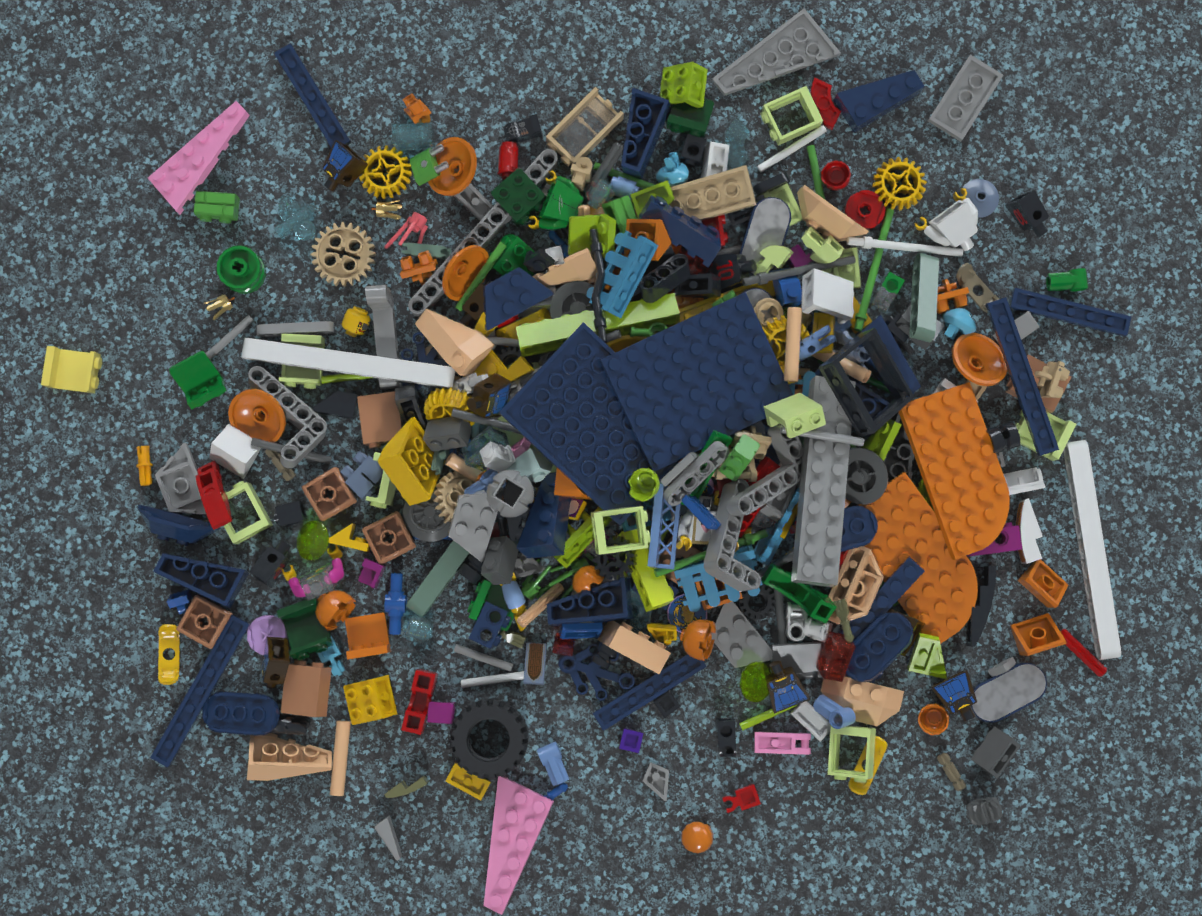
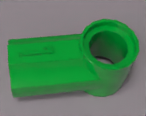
[1046,268,1088,292]

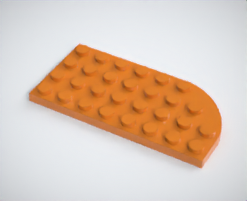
[899,382,1010,560]
[856,471,978,644]

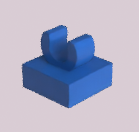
[167,589,192,614]

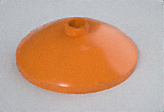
[428,137,477,196]
[442,245,489,301]
[952,333,1008,386]
[228,389,286,443]

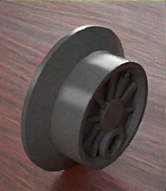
[550,281,603,319]
[845,448,888,505]
[403,487,451,542]

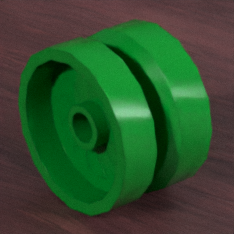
[217,246,266,294]

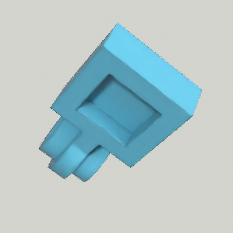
[317,636,345,676]

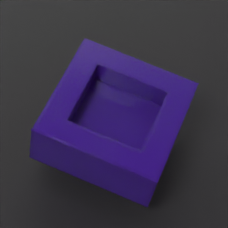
[619,728,643,753]

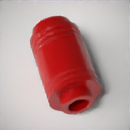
[498,142,519,180]

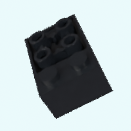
[503,480,537,542]

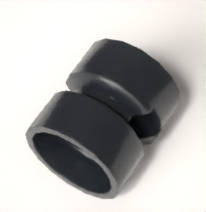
[986,422,1020,453]
[457,553,485,586]

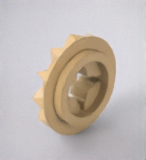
[753,298,784,328]

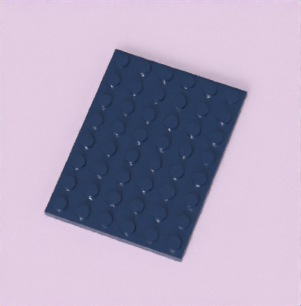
[599,292,793,472]
[499,322,679,526]

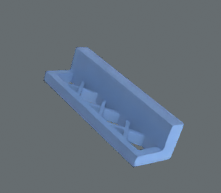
[647,484,682,570]

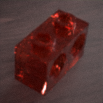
[816,632,856,682]

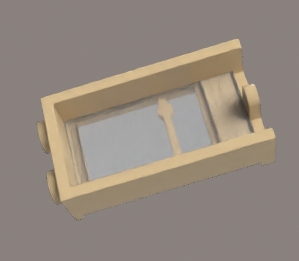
[546,87,624,166]

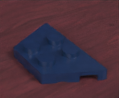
[483,267,554,331]

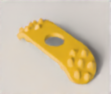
[496,308,552,347]
[158,624,180,685]
[848,736,888,795]

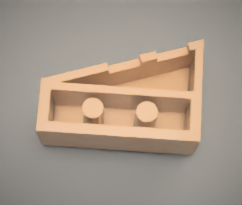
[597,621,671,674]

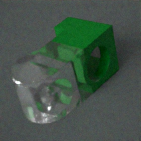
[871,272,905,312]

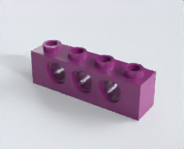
[966,522,1023,557]

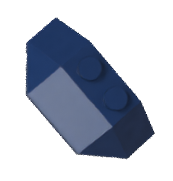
[138,504,220,546]

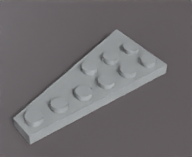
[712,8,841,96]

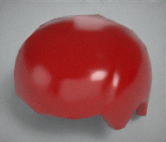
[821,160,851,191]

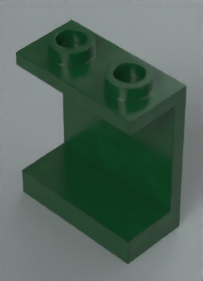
[277,596,333,660]

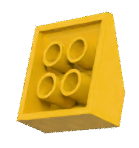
[378,417,445,506]

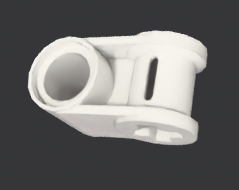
[786,602,808,641]
[804,618,833,643]

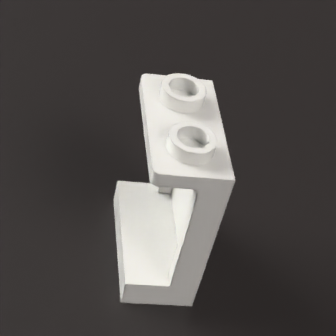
[801,268,854,324]

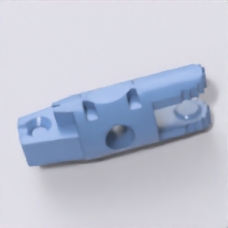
[799,325,837,361]

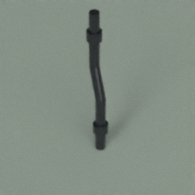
[589,229,607,343]

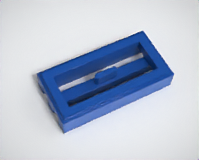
[681,495,721,530]
[559,622,603,639]

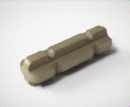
[265,449,296,481]
[937,753,966,791]

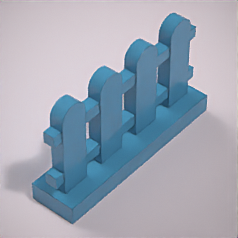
[586,231,659,318]
[753,488,800,566]
[674,544,763,612]

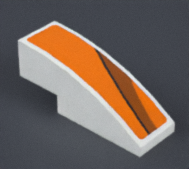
[1016,499,1043,564]

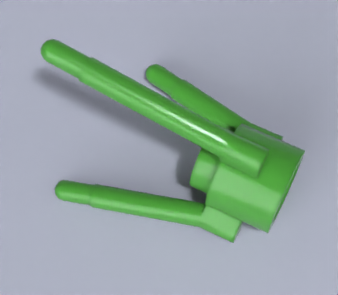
[549,557,589,599]
[521,559,569,601]

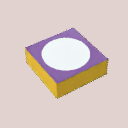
[568,498,587,521]

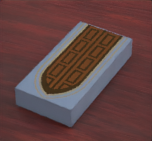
[523,643,547,685]

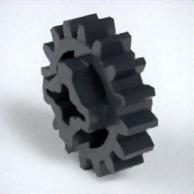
[592,536,637,580]

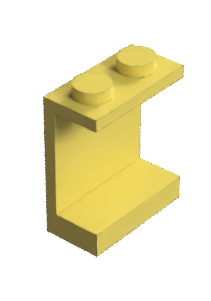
[41,346,102,394]

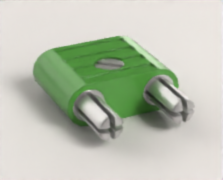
[410,144,449,186]

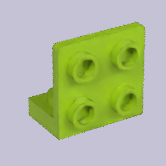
[660,62,708,108]
[568,214,616,258]

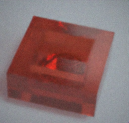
[552,633,576,656]

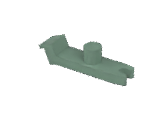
[401,243,451,260]
[431,449,450,475]

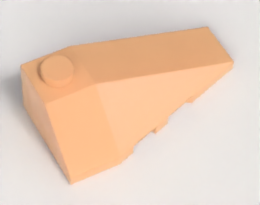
[532,248,597,288]
[415,309,495,376]
[247,733,332,781]

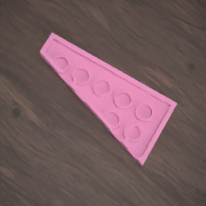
[148,101,250,215]
[484,776,554,915]

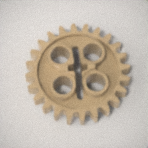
[311,222,376,287]
[433,471,474,523]

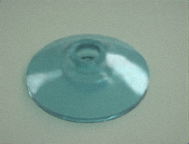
[623,590,651,630]

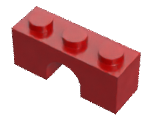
[401,669,438,735]

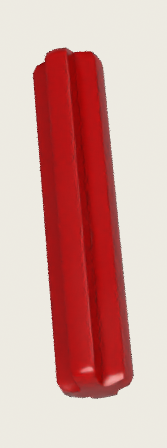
[1060,629,1107,677]

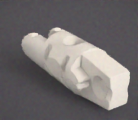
[446,373,488,395]

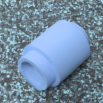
[608,176,639,200]

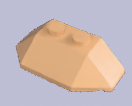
[797,185,869,242]
[829,546,884,624]
[820,671,904,726]

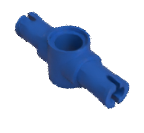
[384,573,407,635]

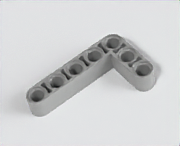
[365,284,401,390]
[248,366,327,469]
[727,424,803,516]
[703,479,761,592]

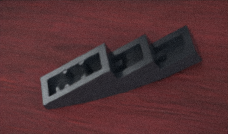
[967,566,997,647]

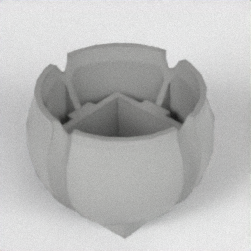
[486,470,534,518]

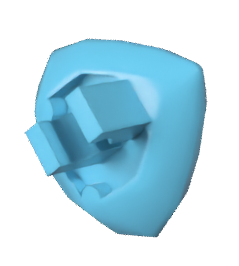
[656,152,689,187]
[942,308,976,340]

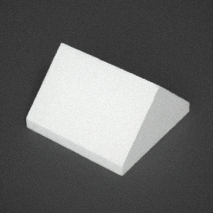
[210,424,261,479]

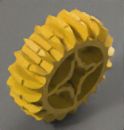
[359,146,412,199]
[872,157,927,211]
[762,315,809,366]
[424,387,476,426]

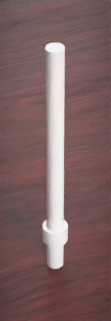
[847,236,963,257]

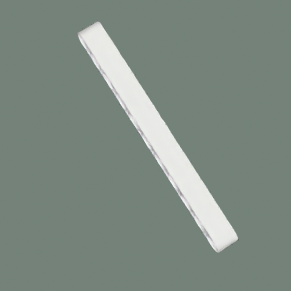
[241,338,455,388]
[1063,440,1121,660]

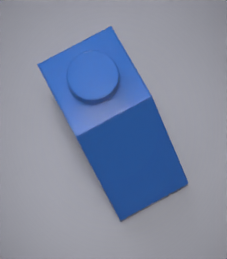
[771,268,802,309]

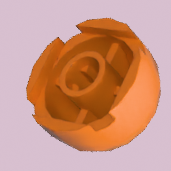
[315,590,356,631]
[680,619,716,661]

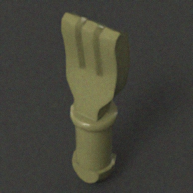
[833,598,854,643]
[485,629,526,648]

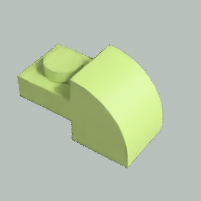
[801,226,844,264]
[754,245,794,276]

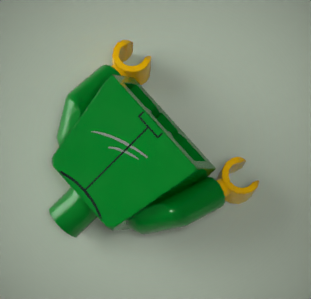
[528,170,583,230]

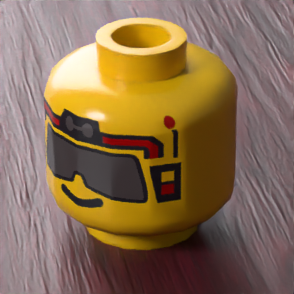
[341,306,371,337]

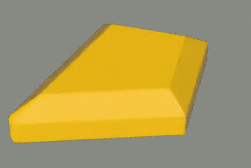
[647,623,677,645]

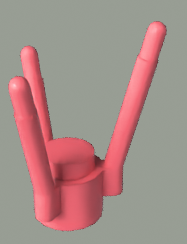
[384,212,428,249]

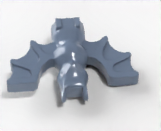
[834,329,870,382]

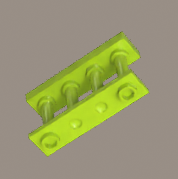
[553,498,612,568]

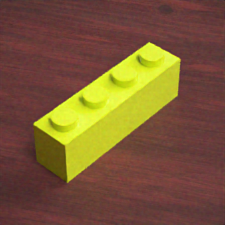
[617,529,674,612]

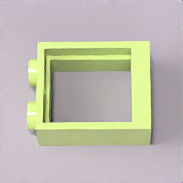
[761,86,823,146]
[224,481,273,544]
[591,506,651,555]
[828,726,876,783]

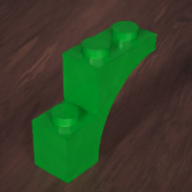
[761,563,837,623]

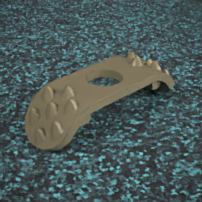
[956,263,999,313]

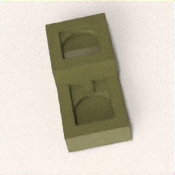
[384,775,429,798]

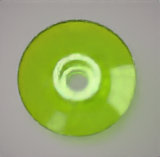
[297,520,329,561]
[740,662,771,702]

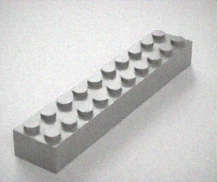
[791,376,856,587]

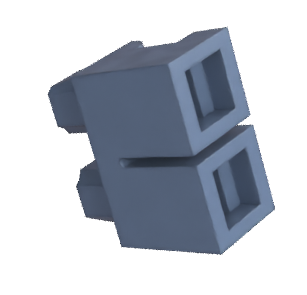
[340,451,383,500]

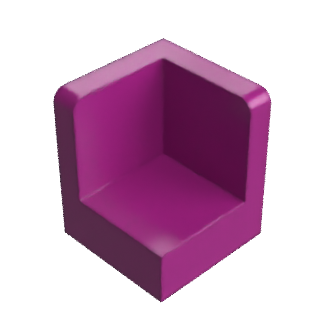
[787,244,813,268]
[358,558,386,588]
[427,701,455,724]

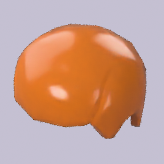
[572,565,604,593]
[918,703,949,735]
[681,822,714,853]

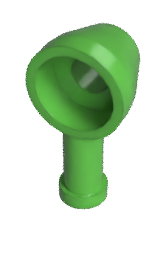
[629,322,667,337]

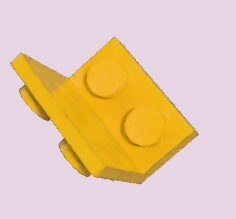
[343,675,397,725]

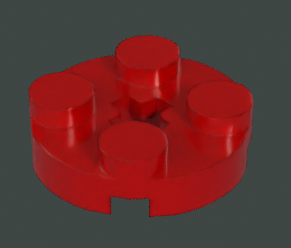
[845,190,885,230]

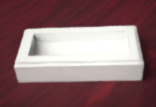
[790,701,831,742]

